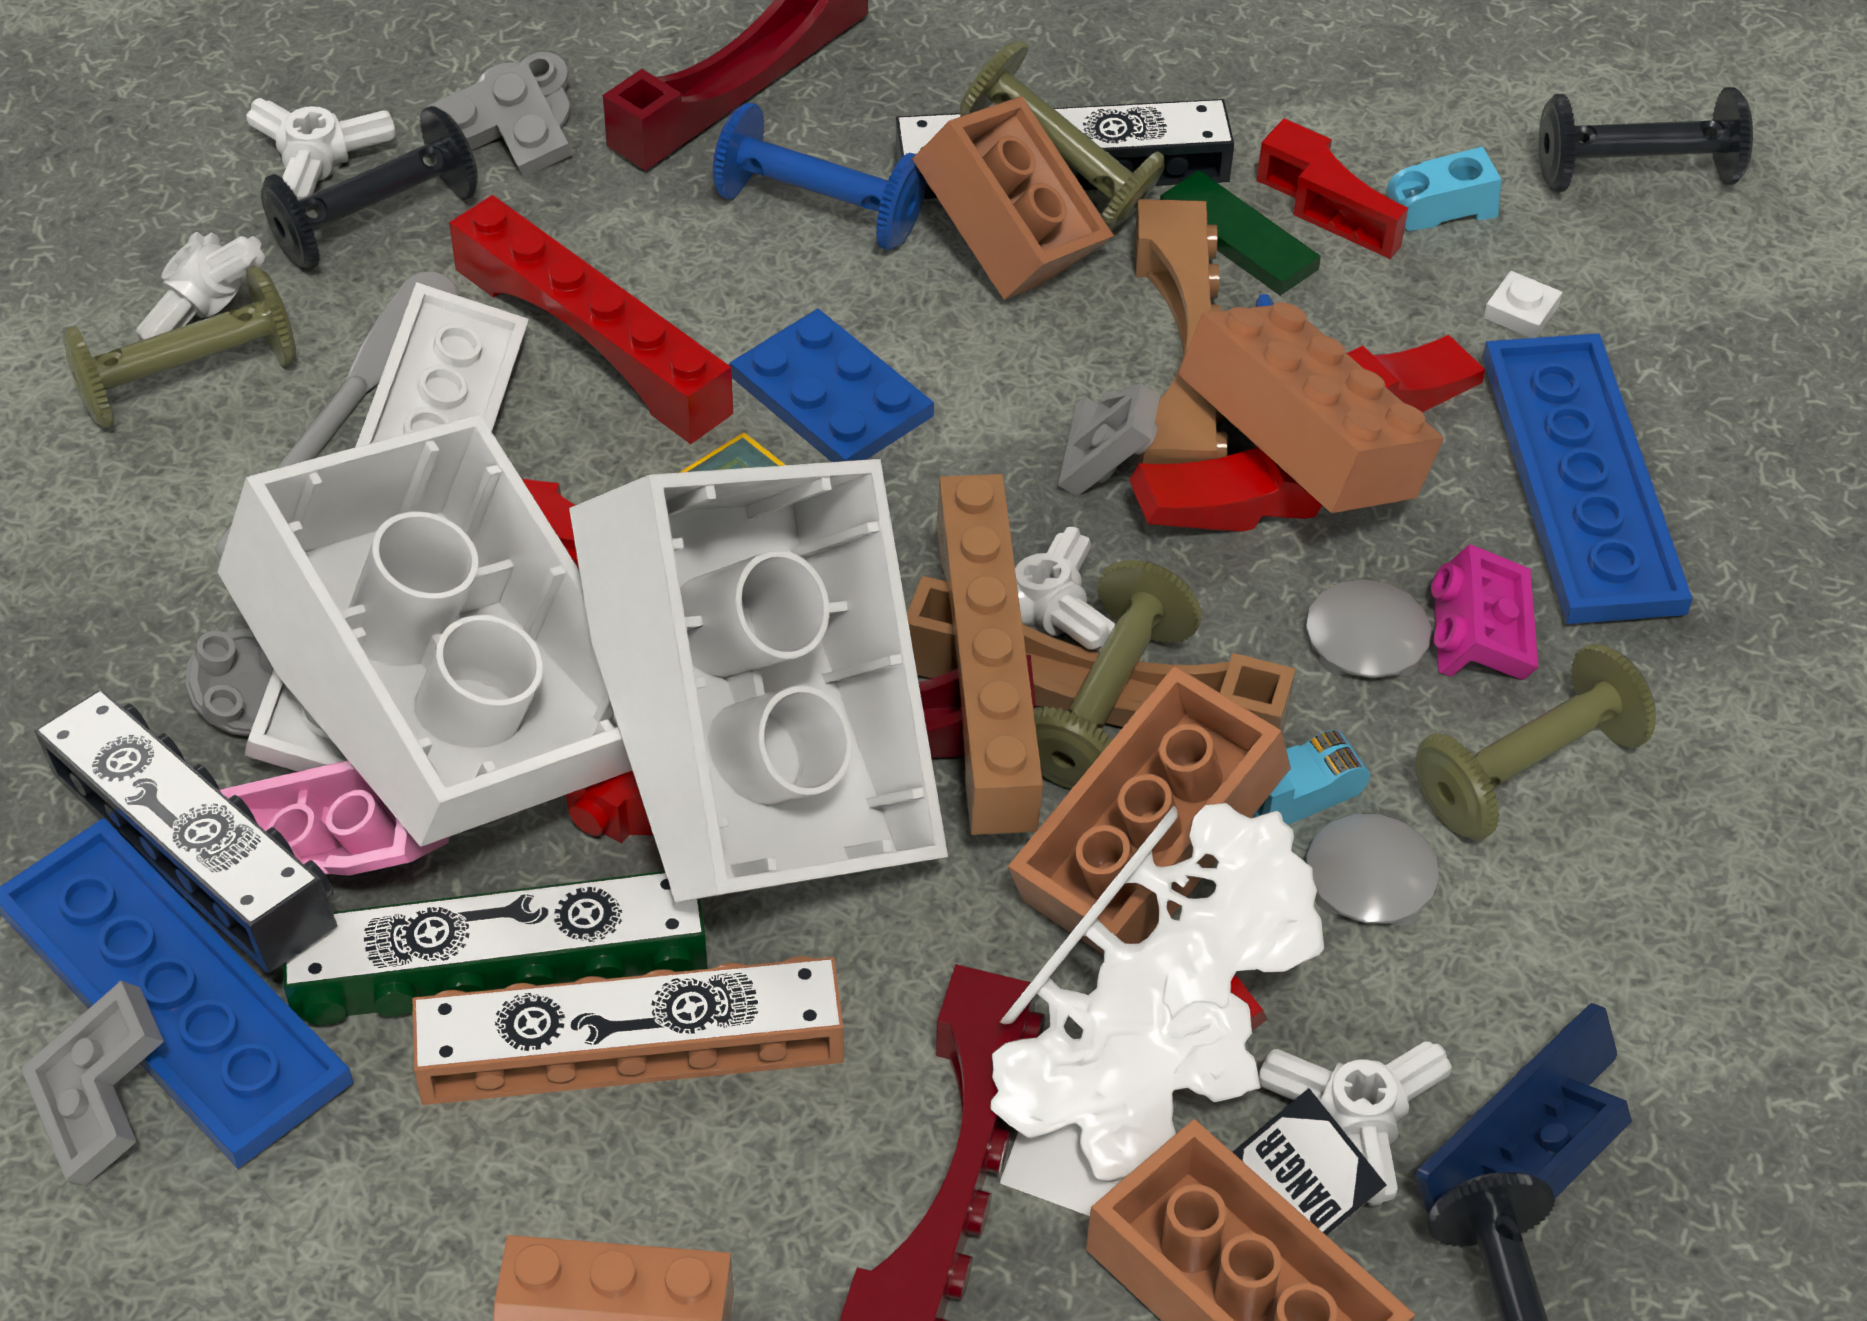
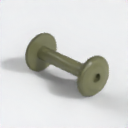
[960,41,1165,232]
[63,266,296,427]
[1033,560,1202,789]
[1416,644,1656,840]

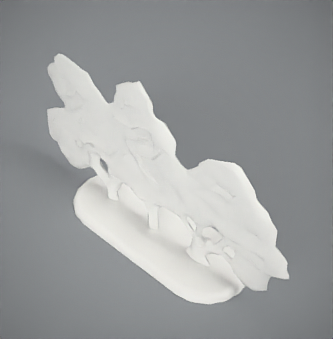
[991,803,1324,1181]

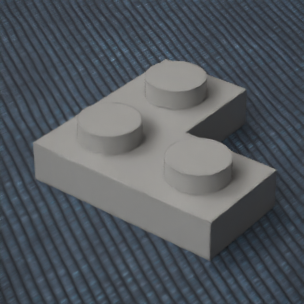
[426,60,573,176]
[21,981,164,1185]

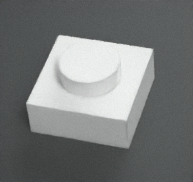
[1483,271,1563,338]

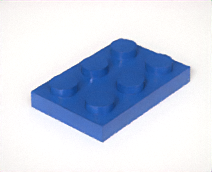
[729,308,934,462]

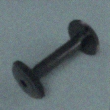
[1539,87,1753,192]
[261,106,478,270]
[1427,1171,1555,1321]

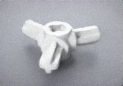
[246,98,395,200]
[136,232,265,340]
[1015,527,1115,653]
[1259,1042,1452,1206]

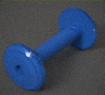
[712,103,926,250]

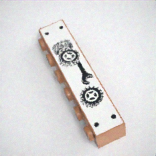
[412,956,844,1105]

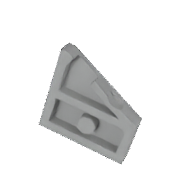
[1058,383,1160,495]

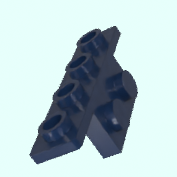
[1416,1003,1632,1215]

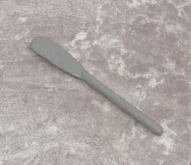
[215,271,458,558]

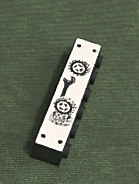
[896,99,1234,199]
[34,689,338,973]

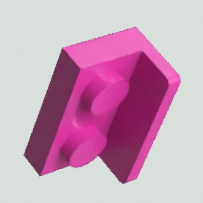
[1431,544,1539,680]

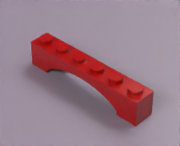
[449,194,734,444]

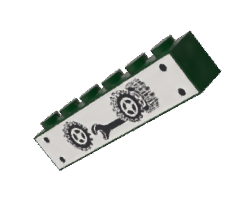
[283,871,708,1026]

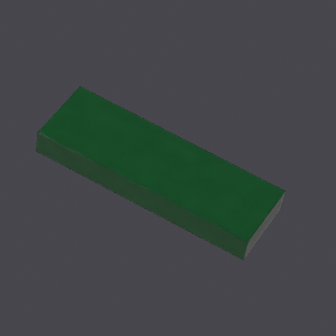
[1160,170,1321,296]

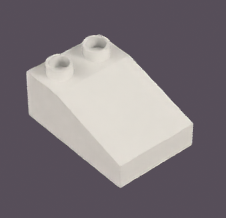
[218,414,632,847]
[569,459,948,903]

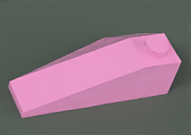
[220,760,449,876]

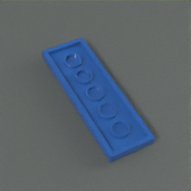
[1482,333,1693,624]
[0,818,353,1169]

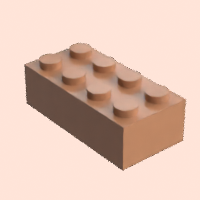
[1178,302,1444,513]
[1008,666,1291,955]
[1086,1119,1415,1321]

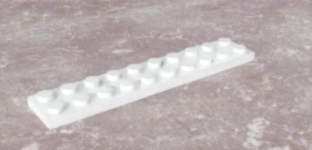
[244,282,529,772]

